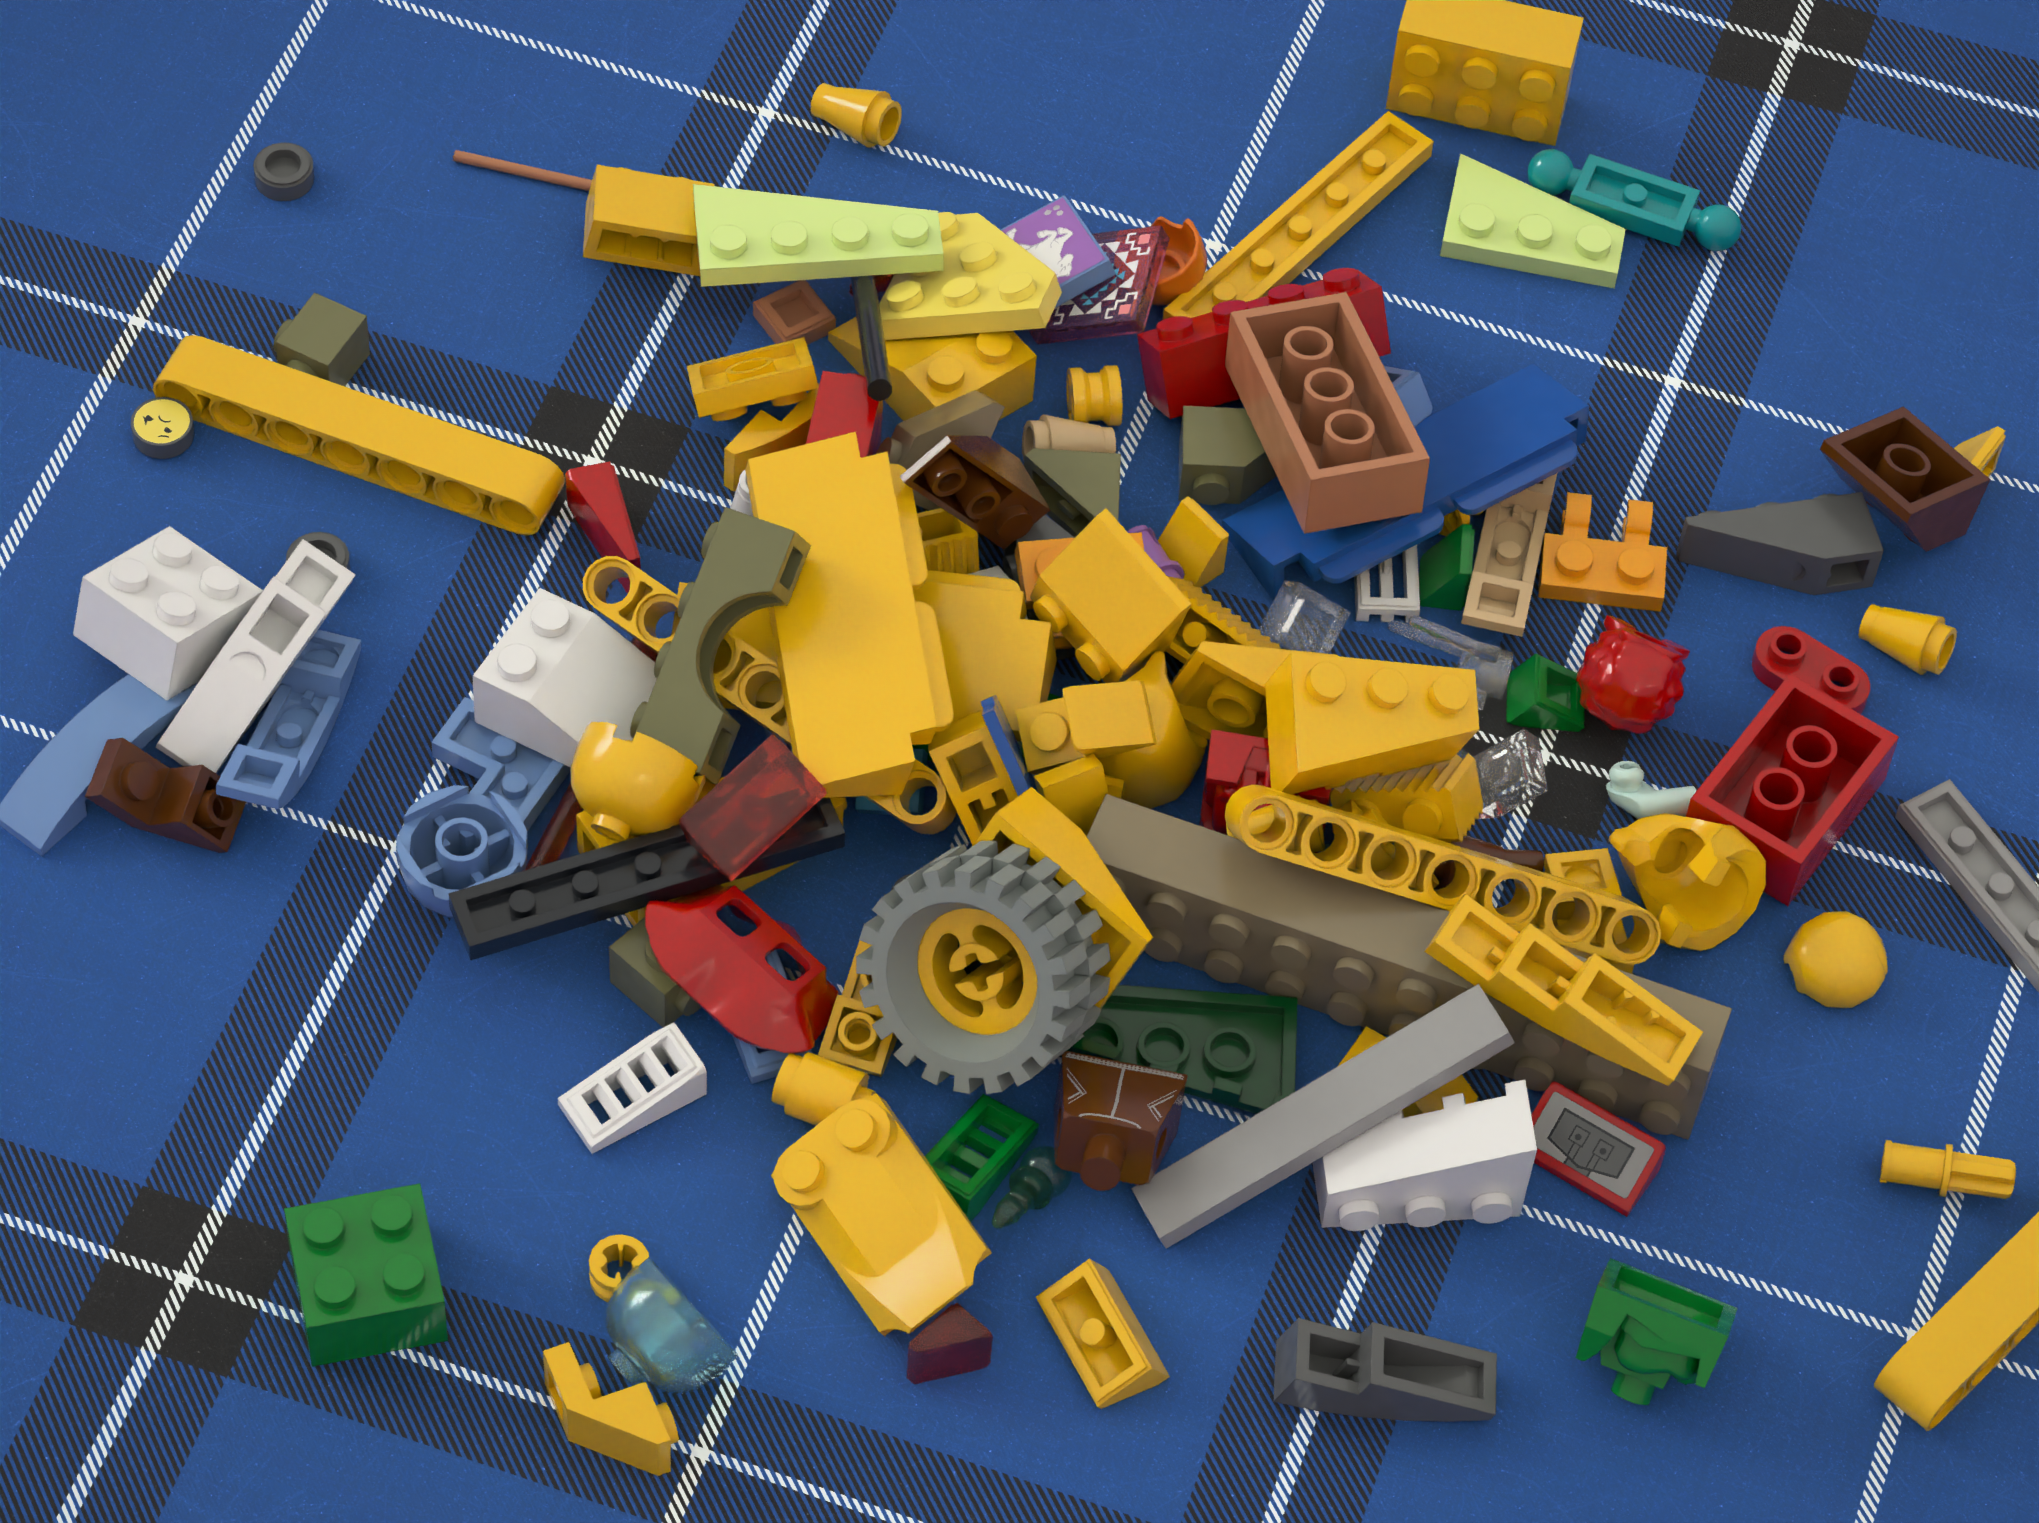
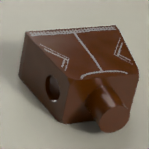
[1053,1051,1188,1191]

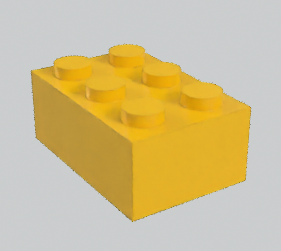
[1385,0,1584,146]

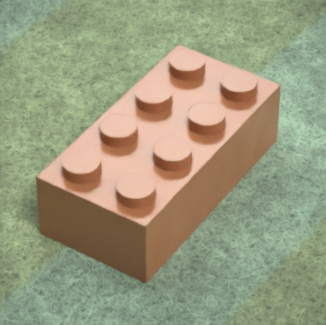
[1225,292,1430,534]

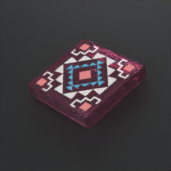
[1029,225,1170,345]

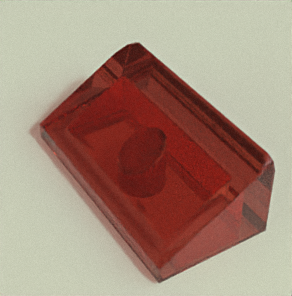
[679,735,827,882]

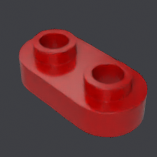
[1752,626,1870,714]

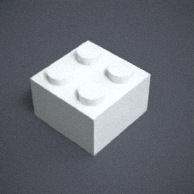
[73,526,263,701]

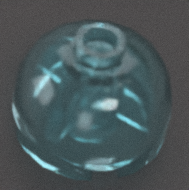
[605,1257,738,1394]

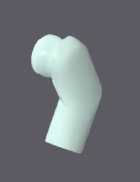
[1606,761,1696,819]

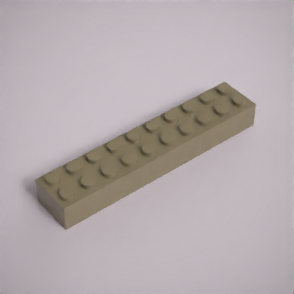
[1087,794,1732,1140]

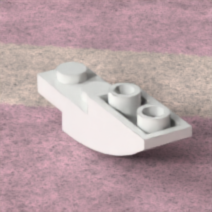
[156,539,356,773]

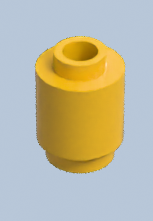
[772,1052,876,1126]

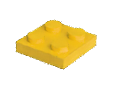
[687,337,819,421]

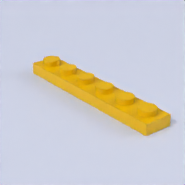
[1162,111,1434,320]

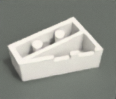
[1313,1079,1537,1231]

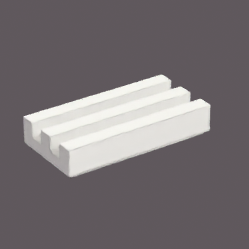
[1354,545,1420,623]

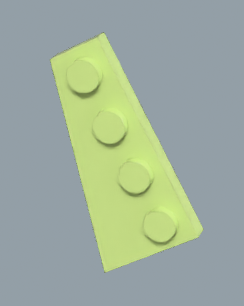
[693,184,944,287]

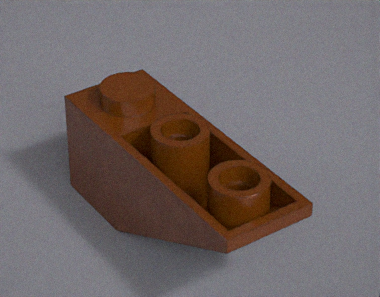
[900,435,1050,549]

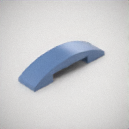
[216,630,361,809]
[0,674,198,857]

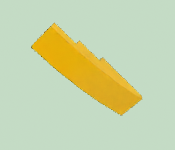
[1424,894,1703,1086]

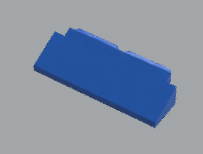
[1222,363,1589,601]

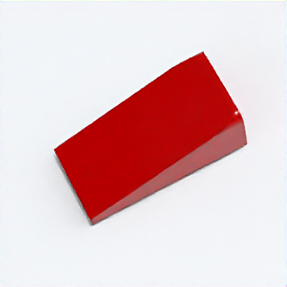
[565,461,641,594]

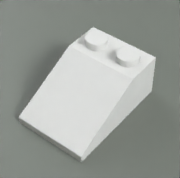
[473,588,657,767]

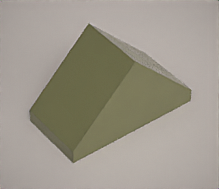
[1024,448,1121,538]

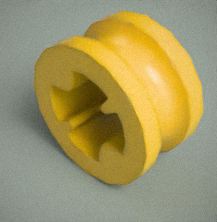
[589,1234,650,1305]

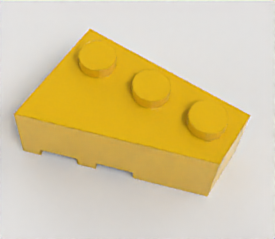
[1265,652,1479,795]

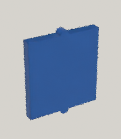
[981,695,1037,796]

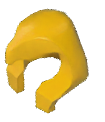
[1098,651,1207,809]
[1609,813,1766,951]

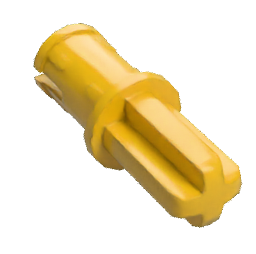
[1880,1140,2016,1199]

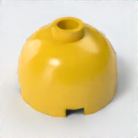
[570,722,706,842]

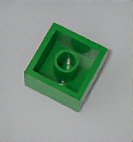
[284,1183,448,1367]

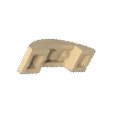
[1461,473,1557,637]

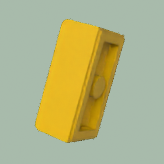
[1036,1258,1170,1409]

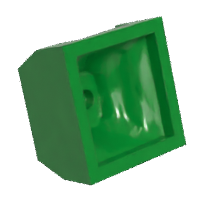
[1575,1258,1738,1405]

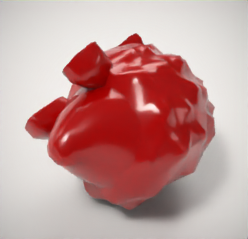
[1576,615,1690,734]

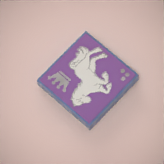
[1001,195,1116,308]

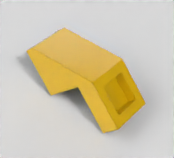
[543,1342,679,1476]

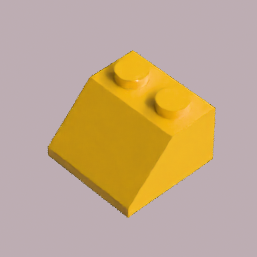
[1030,508,1191,683]

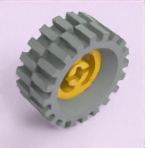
[856,841,1111,1094]

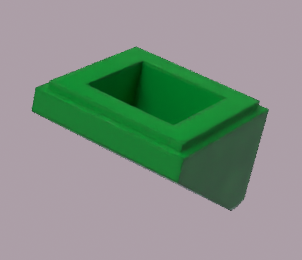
[1419,524,1475,611]
[1506,654,1585,732]

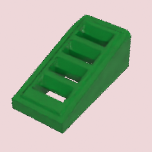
[925,1093,1039,1222]

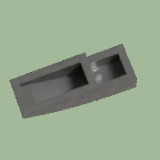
[1273,1318,1497,1422]

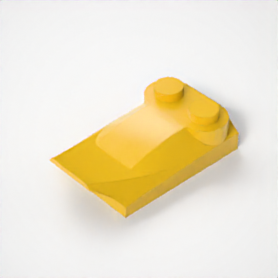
[771,1093,992,1336]

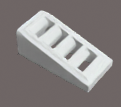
[558,1022,707,1154]

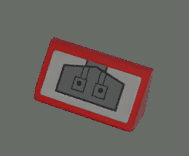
[1531,1081,1666,1217]

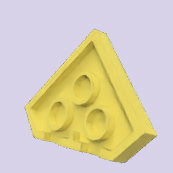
[879,212,1062,340]

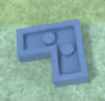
[431,697,570,831]

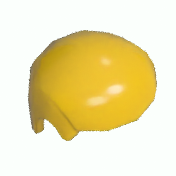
[1784,911,1888,1008]

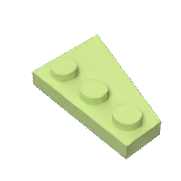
[1440,153,1626,289]

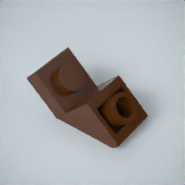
[85,738,246,853]

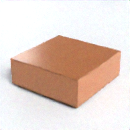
[753,280,836,345]

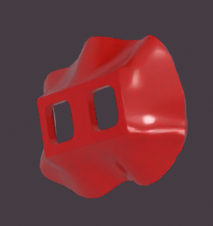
[645,885,840,1054]

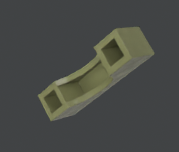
[630,507,811,785]

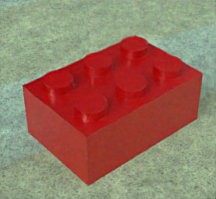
[1686,673,1899,906]

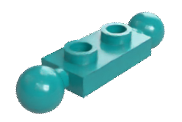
[1527,149,1741,251]

